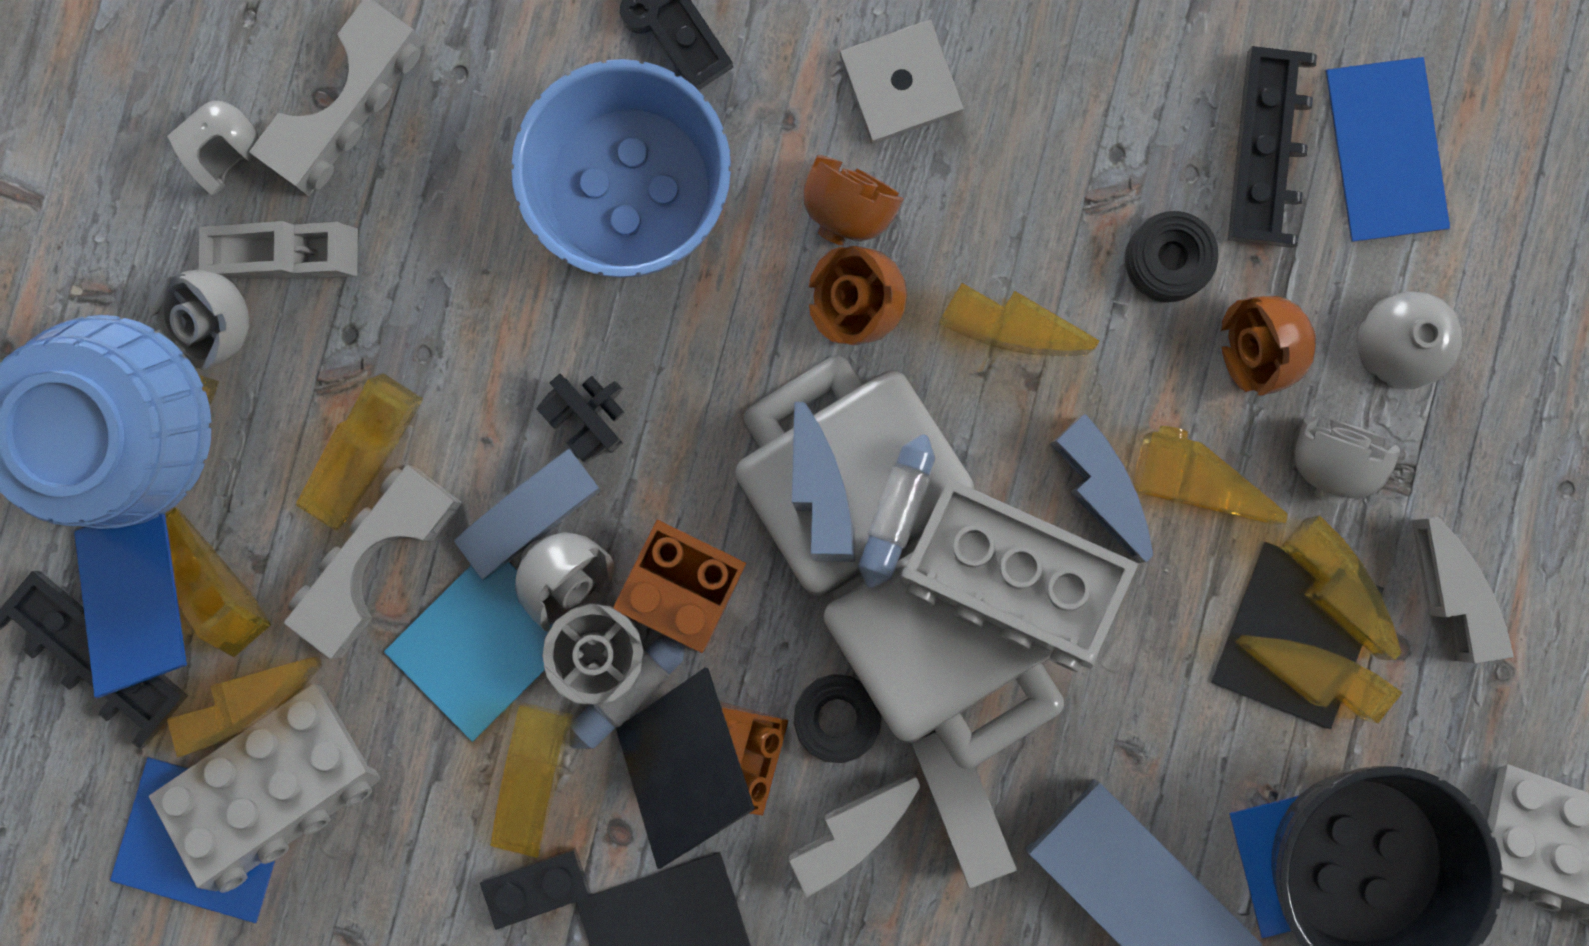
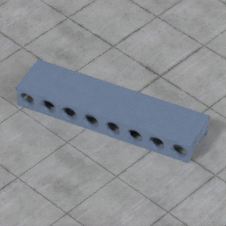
[1025,779,1263,946]

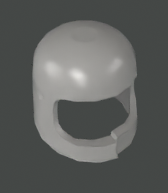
[167,100,259,196]

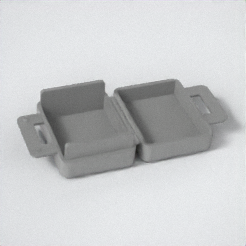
[735,356,1064,769]

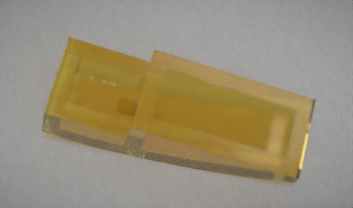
[938,283,1100,356]
[295,373,423,531]
[1280,515,1402,660]
[1236,635,1403,724]
[167,656,322,758]
[490,703,573,858]

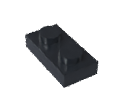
[480,847,591,930]

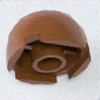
[804,155,904,246]
[809,246,908,345]
[1221,296,1316,396]

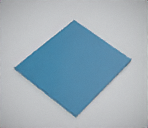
[384,562,553,742]

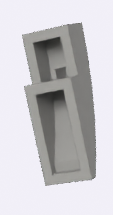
[199,221,358,279]
[1412,517,1514,664]
[911,731,1017,889]
[789,772,920,898]

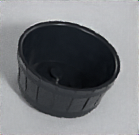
[1271,766,1503,946]

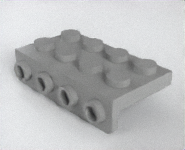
[900,478,1139,672]
[149,683,381,893]
[1488,764,1589,926]

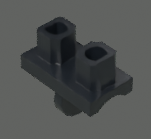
[536,373,625,463]

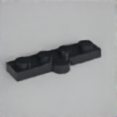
[620,0,733,91]

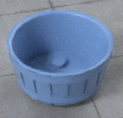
[511,59,731,278]
[0,315,212,529]

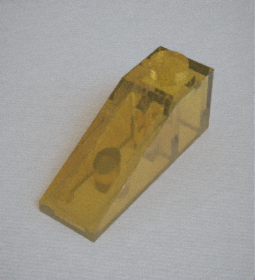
[1133,426,1288,525]
[165,507,271,657]

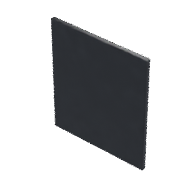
[1211,542,1384,729]
[616,667,755,869]
[576,852,751,946]

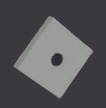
[840,19,964,145]

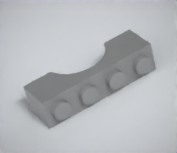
[249,0,423,196]
[284,465,462,659]

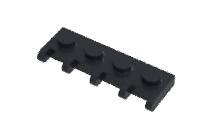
[1228,46,1317,248]
[0,571,189,750]

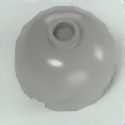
[149,269,250,371]
[1358,292,1463,389]
[1294,417,1400,504]
[515,532,615,632]
[542,603,643,704]

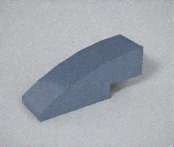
[792,402,855,562]
[1050,414,1153,563]
[454,448,601,580]

